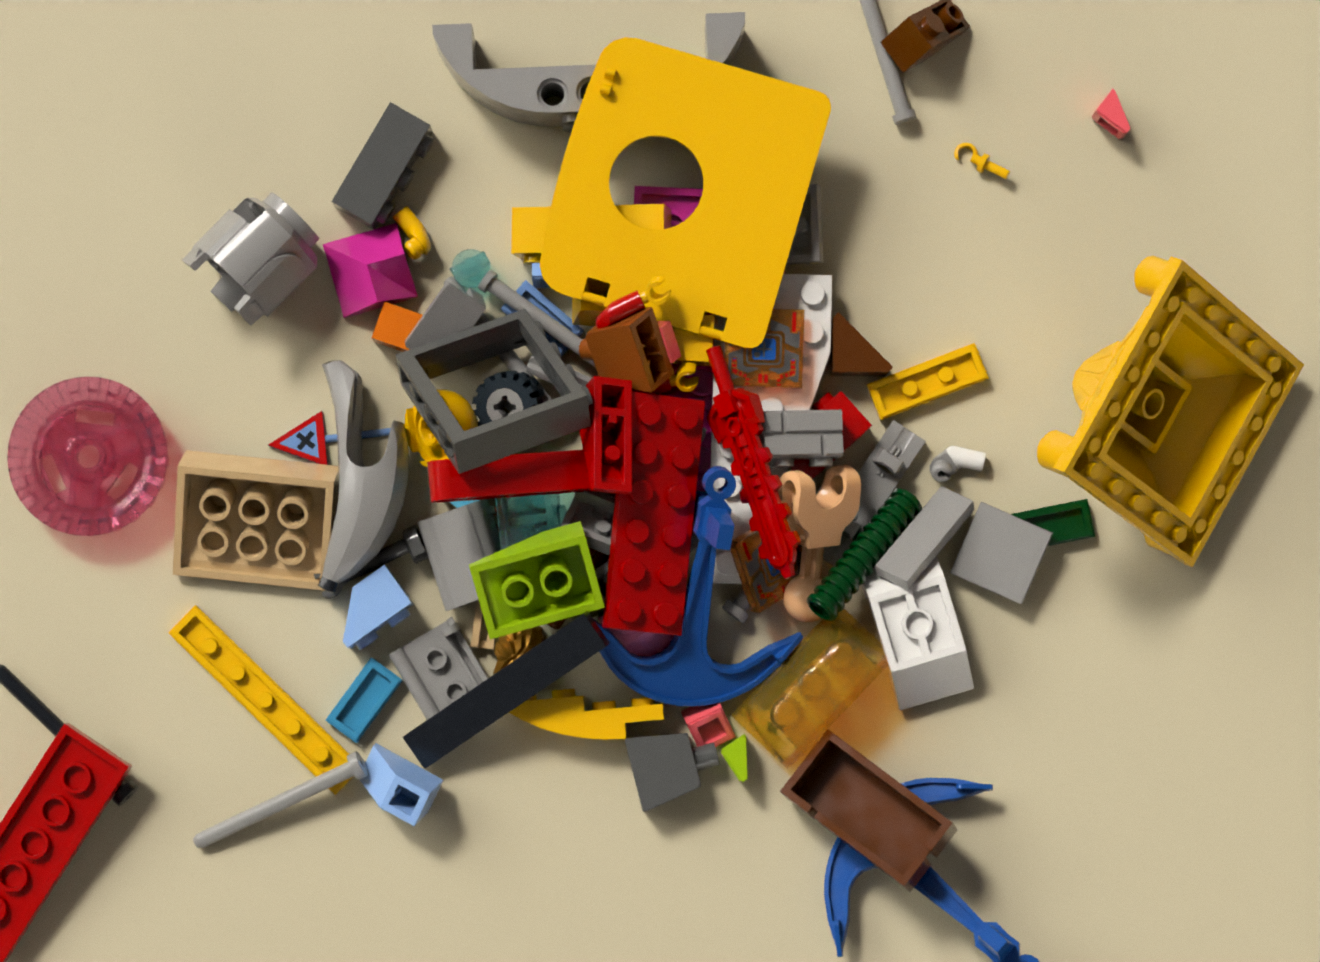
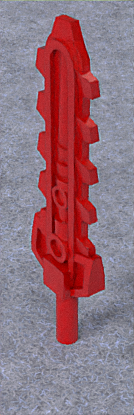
[706,346,801,579]

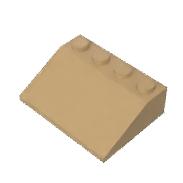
[172,450,339,591]

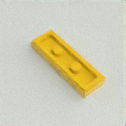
[866,343,989,421]

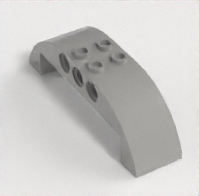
[432,12,745,132]

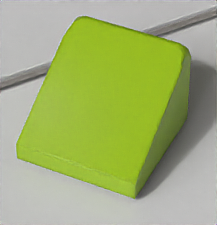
[720,734,748,782]

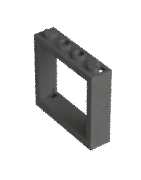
[395,309,593,474]

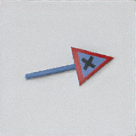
[268,411,391,465]

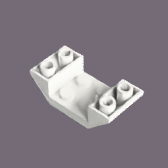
[862,557,974,711]

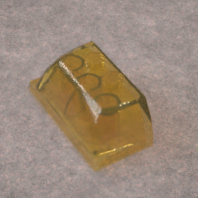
[731,609,888,769]

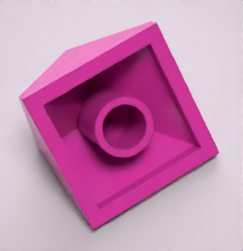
[323,223,418,318]

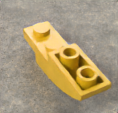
[509,689,664,740]

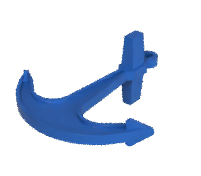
[581,466,803,706]
[824,778,1039,962]

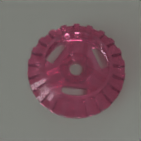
[7,376,169,537]

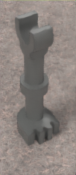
[314,525,428,599]

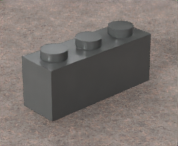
[331,102,434,229]

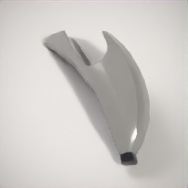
[318,360,409,593]

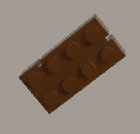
[780,729,958,892]

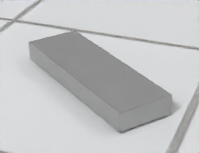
[875,486,974,590]

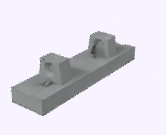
[823,420,926,567]

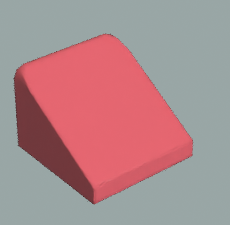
[1092,89,1131,140]
[681,703,736,747]

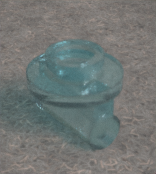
[449,249,491,288]

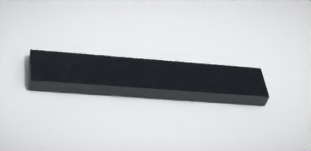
[403,611,610,769]

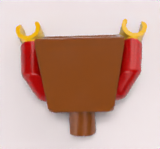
[579,275,699,395]

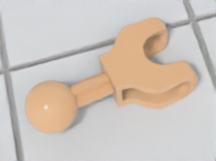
[778,465,861,622]

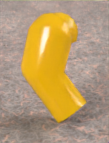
[393,206,431,260]

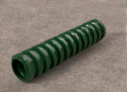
[807,488,922,621]

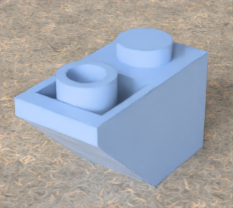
[343,565,414,650]
[360,743,444,826]

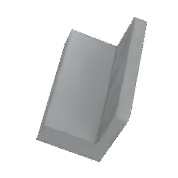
[405,282,486,349]

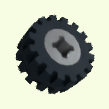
[472,371,545,426]

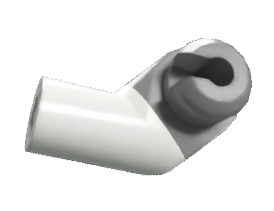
[930,446,986,482]

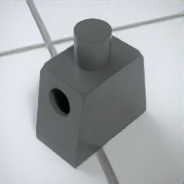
[624,733,720,812]

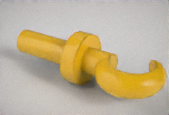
[954,142,1010,179]

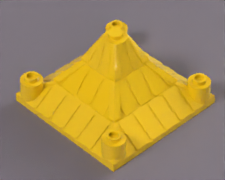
[1037,256,1304,567]

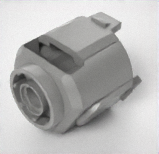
[182,192,319,326]

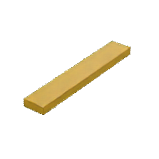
[168,605,354,795]

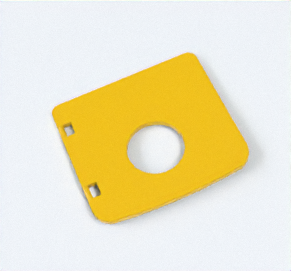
[540,37,831,349]

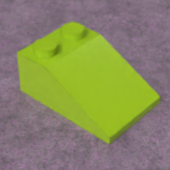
[469,521,605,640]

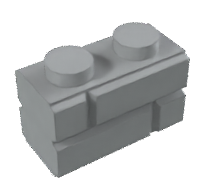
[759,410,844,468]

